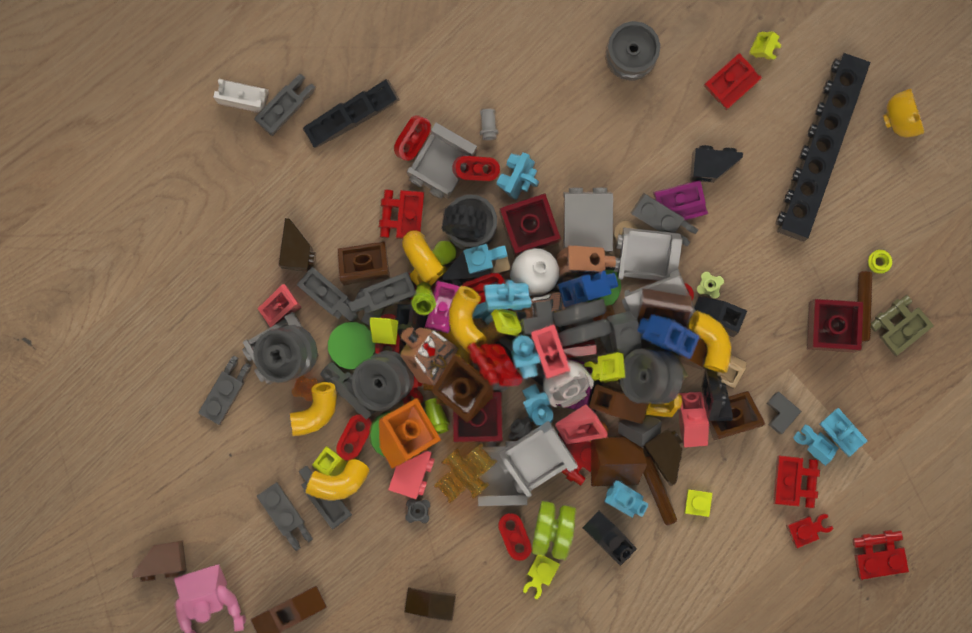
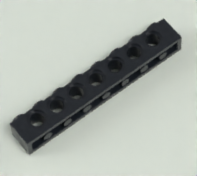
[776,53,871,242]

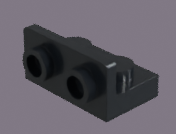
[701,368,733,421]

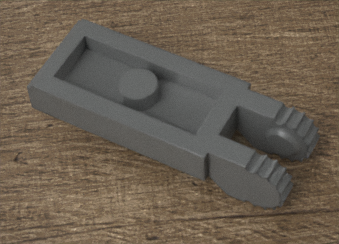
[254,74,316,136]
[631,193,699,247]
[198,356,252,425]
[257,482,313,551]

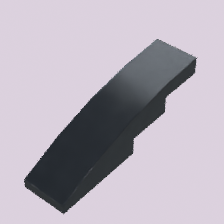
[303,79,400,148]

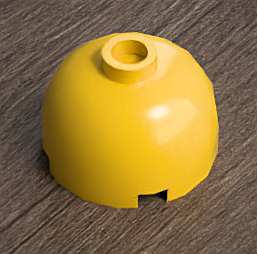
[883,88,925,138]

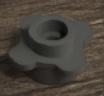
[509,417,533,440]
[406,499,430,523]

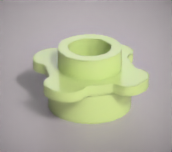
[697,272,724,299]

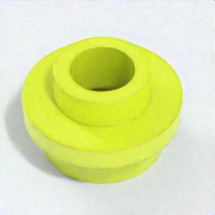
[868,250,892,274]

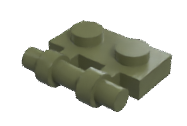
[871,295,934,356]

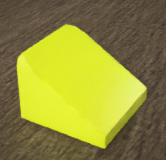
[370,317,398,345]
[312,446,347,476]

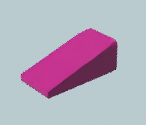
[425,280,460,333]

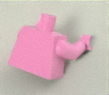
[174,564,246,633]

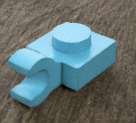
[463,244,508,274]
[793,424,838,466]

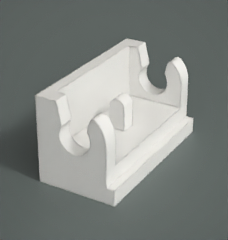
[214,79,269,113]

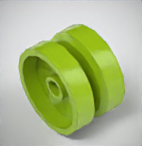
[532,501,576,560]

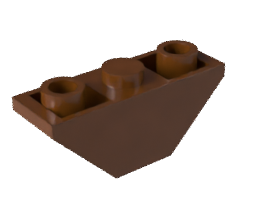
[250,585,327,633]

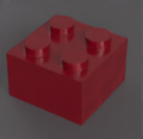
[499,193,561,258]
[807,299,863,353]
[453,392,502,443]

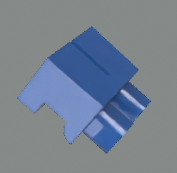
[558,270,618,307]
[637,315,700,359]

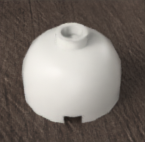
[510,248,559,298]
[543,361,593,407]

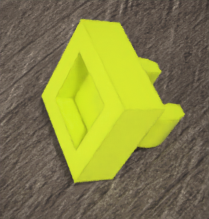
[749,32,781,59]

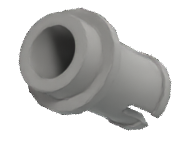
[480,109,499,140]

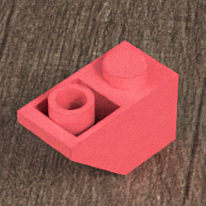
[678,392,709,447]
[388,451,435,499]

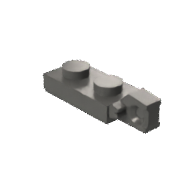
[297,267,358,322]
[348,272,415,314]
[320,362,377,420]
[298,466,352,530]

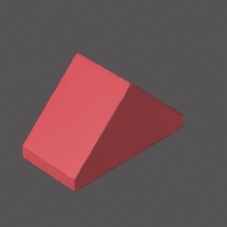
[257,284,302,327]
[531,325,570,379]
[555,404,608,444]

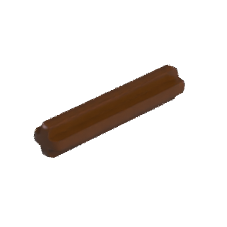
[857,271,872,342]
[643,456,677,525]

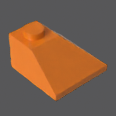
[379,398,441,469]

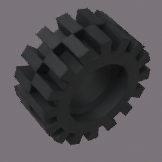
[442,205,488,239]

